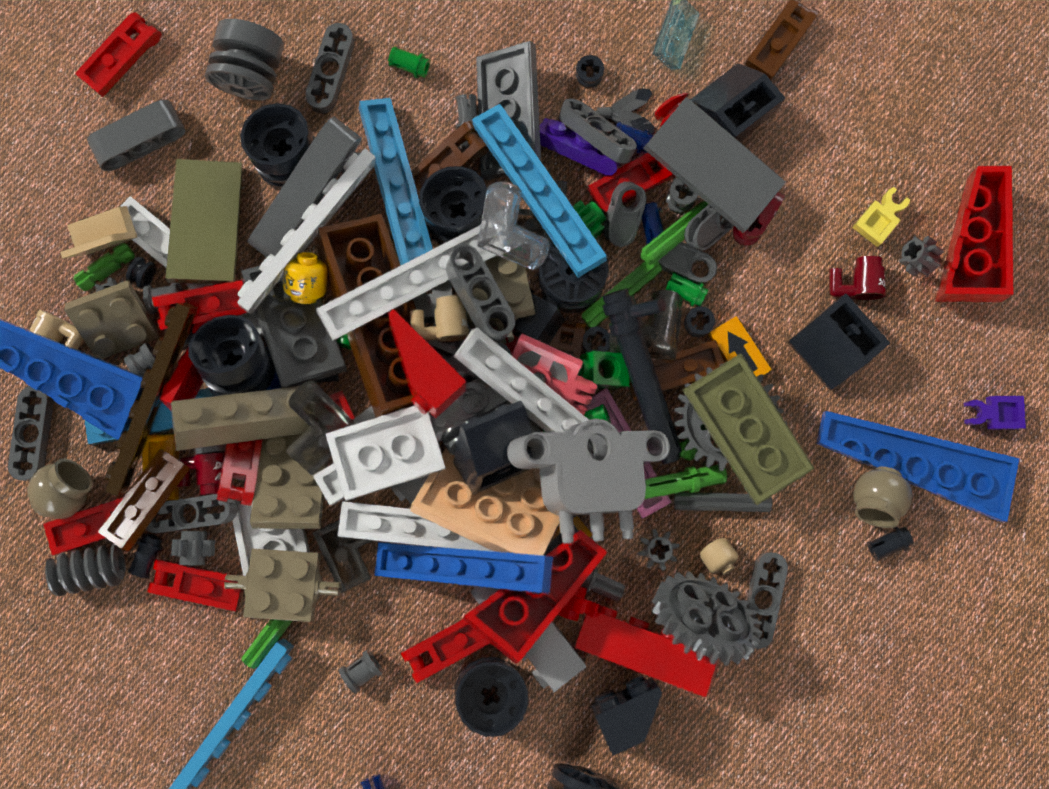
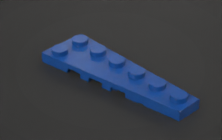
[0,318,144,440]
[816,411,1020,522]

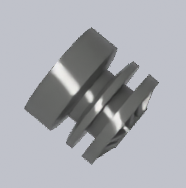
[204,19,284,100]

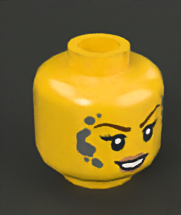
[283,252,328,304]

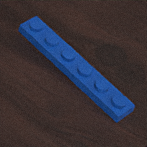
[374,542,553,594]

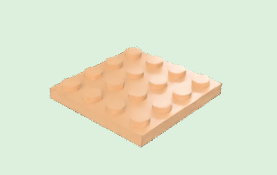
[410,448,560,555]

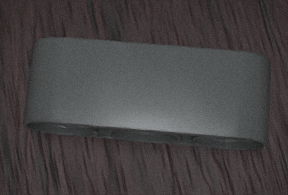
[87,100,185,171]
[446,244,515,343]

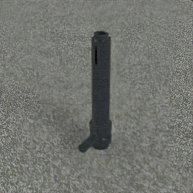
[602,288,682,464]

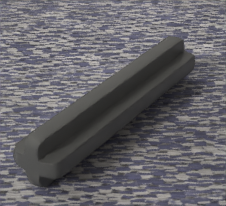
[674,492,772,512]

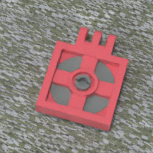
[512,334,597,415]

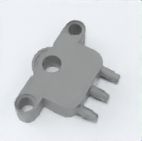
[507,418,670,544]

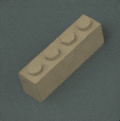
[171,385,316,451]

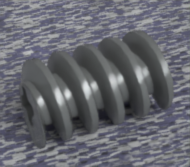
[45,544,126,596]

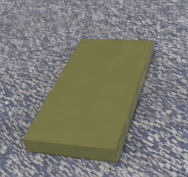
[166,159,243,285]
[682,353,815,505]

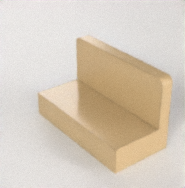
[60,206,138,259]

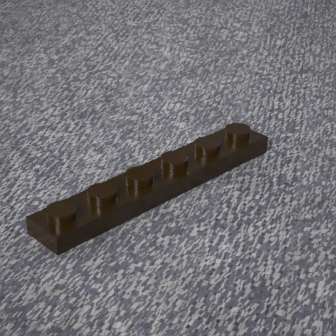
[105,302,198,496]

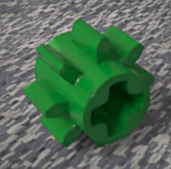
[572,200,606,239]

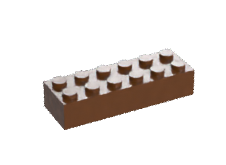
[316,214,429,418]

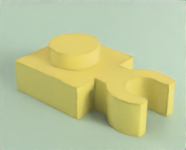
[852,187,910,247]

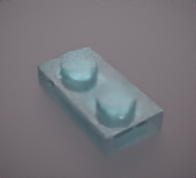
[652,0,700,70]

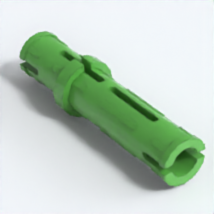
[644,464,727,500]

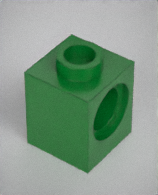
[577,351,629,390]

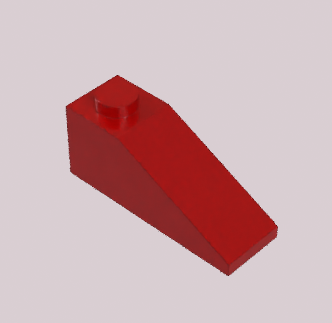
[388,309,466,419]

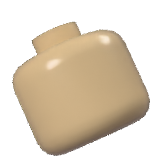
[700,538,738,575]

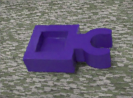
[963,396,1026,430]

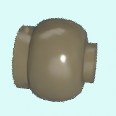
[27,459,93,519]
[853,467,913,528]

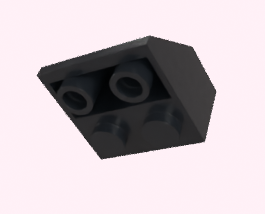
[690,63,785,142]
[787,294,890,391]
[453,400,532,495]
[591,676,662,756]

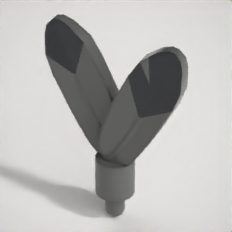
[596,88,655,135]

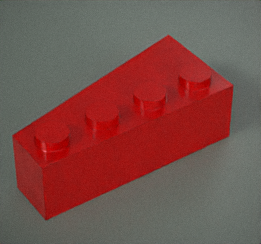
[935,166,1014,302]
[462,530,607,664]
[575,605,721,698]

